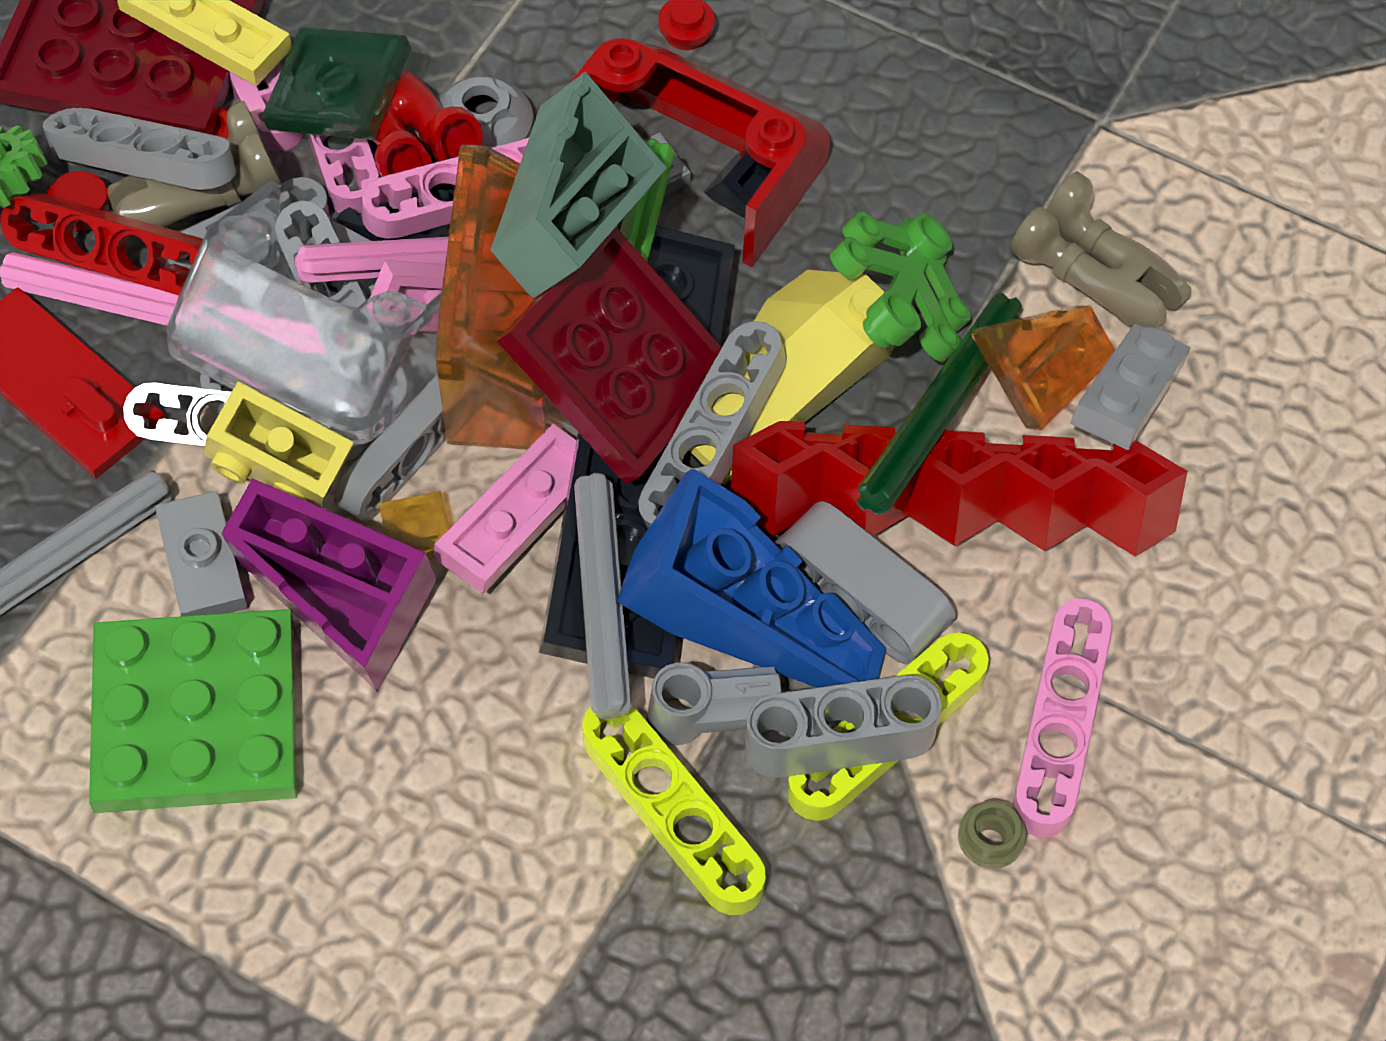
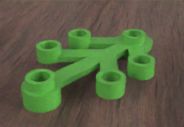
[830,211,971,362]

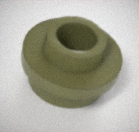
[958,801,1026,868]

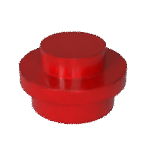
[658,0,715,51]

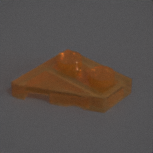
[971,305,1115,430]

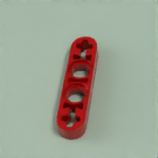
[0,193,221,296]

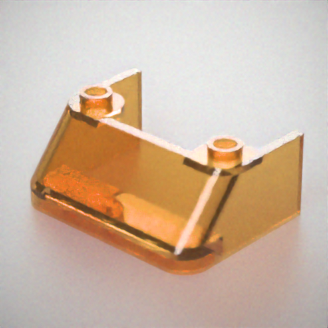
[436,144,547,450]

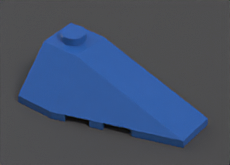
[617,468,886,688]

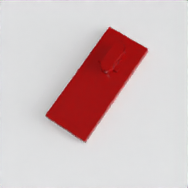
[0,287,166,479]

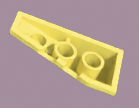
[689,270,894,485]

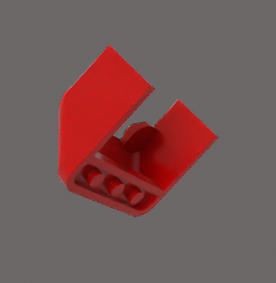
[570,38,830,267]

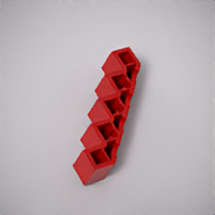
[730,421,1188,557]

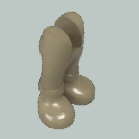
[107,100,283,237]
[1010,171,1191,328]

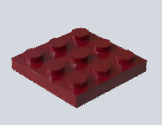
[497,227,722,484]

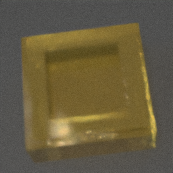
[378,491,450,560]

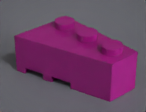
[221,478,437,692]

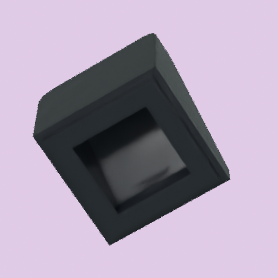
[704,149,772,218]

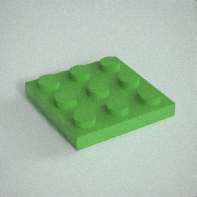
[89,609,297,813]

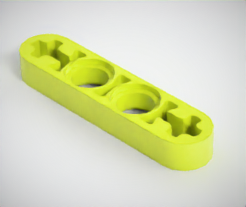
[787,632,989,821]
[582,705,766,915]

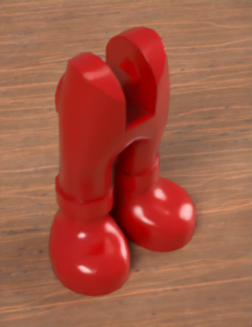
[351,64,483,189]

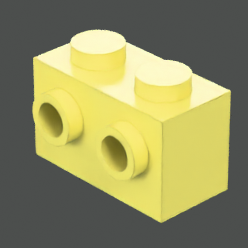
[203,381,354,507]

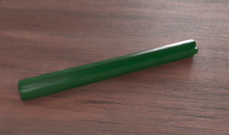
[856,293,1022,516]

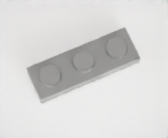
[1070,323,1191,450]

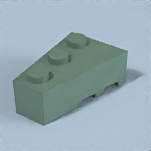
[490,72,667,299]

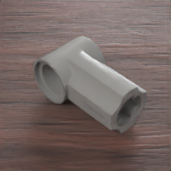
[647,662,782,745]

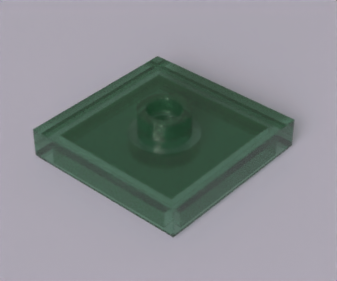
[262,27,412,140]

